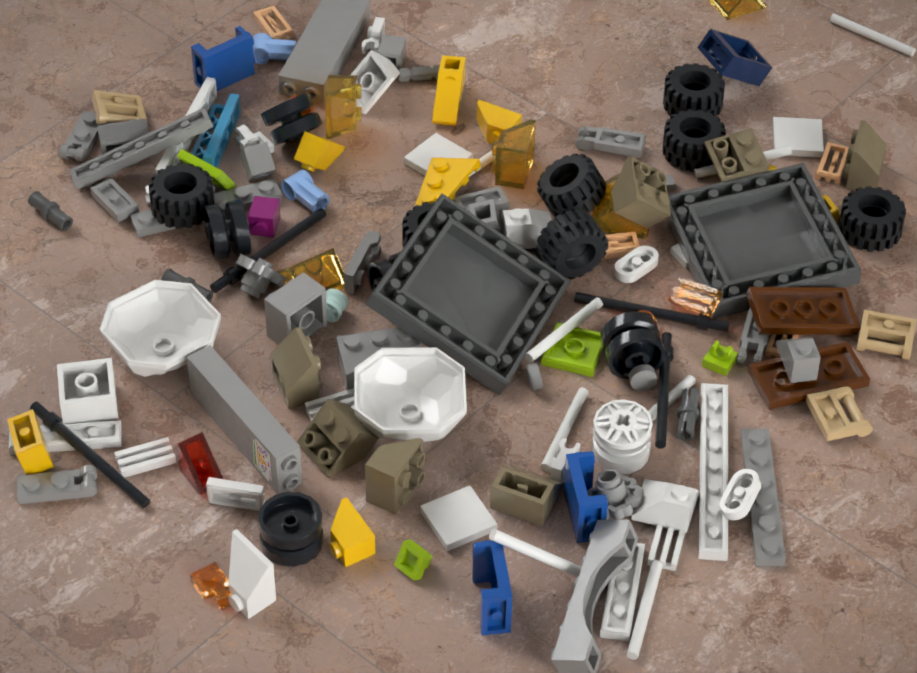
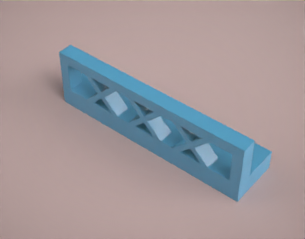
[191,93,241,168]

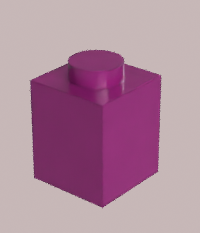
[248,196,281,238]

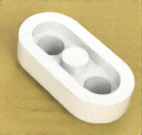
[614,246,659,283]
[719,469,761,520]

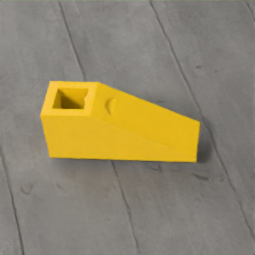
[432,55,466,126]

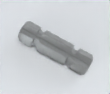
[398,65,440,82]

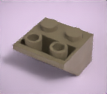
[843,120,887,190]
[704,128,769,182]
[611,156,671,228]
[271,327,322,409]
[297,399,379,477]
[365,438,426,514]
[490,465,564,527]

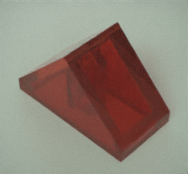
[176,432,224,495]

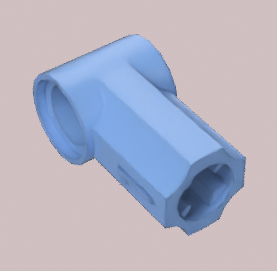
[253,33,297,64]
[281,170,330,212]

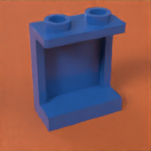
[191,26,256,91]
[564,451,608,543]
[472,540,512,635]

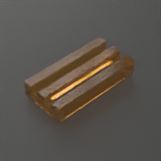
[668,277,723,316]

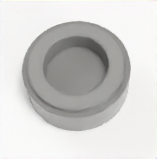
[526,363,543,391]
[629,364,657,391]

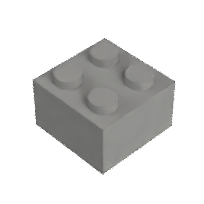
[264,272,327,345]

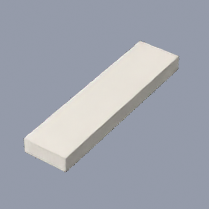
[9,420,122,455]
[600,543,645,642]

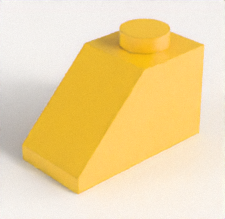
[476,100,522,150]
[294,132,346,172]
[7,409,54,474]
[328,497,376,567]

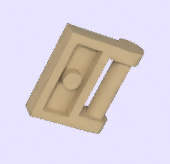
[91,90,147,125]
[857,310,917,360]
[806,386,873,441]

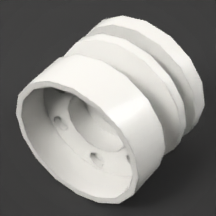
[592,399,653,475]

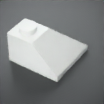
[342,50,400,115]
[501,208,552,249]
[631,479,699,533]
[228,529,276,619]

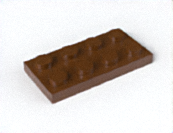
[746,287,860,335]
[748,342,870,410]

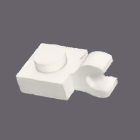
[362,17,385,54]
[236,124,274,153]
[547,438,580,483]

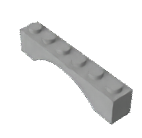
[551,520,638,673]

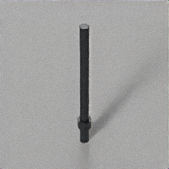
[210,208,326,293]
[574,292,730,332]
[655,332,674,449]
[30,401,150,508]

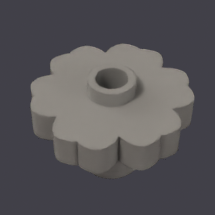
[236,254,287,299]
[587,469,643,520]

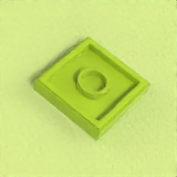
[177,149,237,190]
[541,322,603,377]

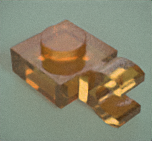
[190,562,231,610]

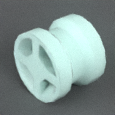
[326,289,349,322]

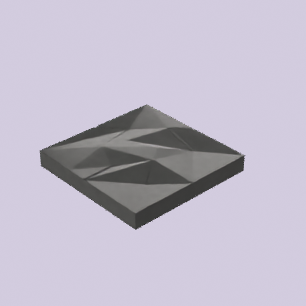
[666,163,861,319]
[365,193,571,395]

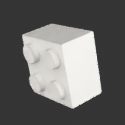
[57,358,119,424]

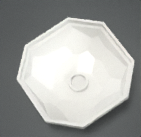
[100,280,221,377]
[354,348,467,442]

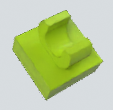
[702,340,739,376]
[393,539,433,581]

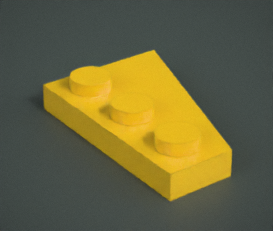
[415,157,481,206]

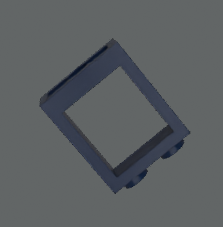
[697,29,772,86]

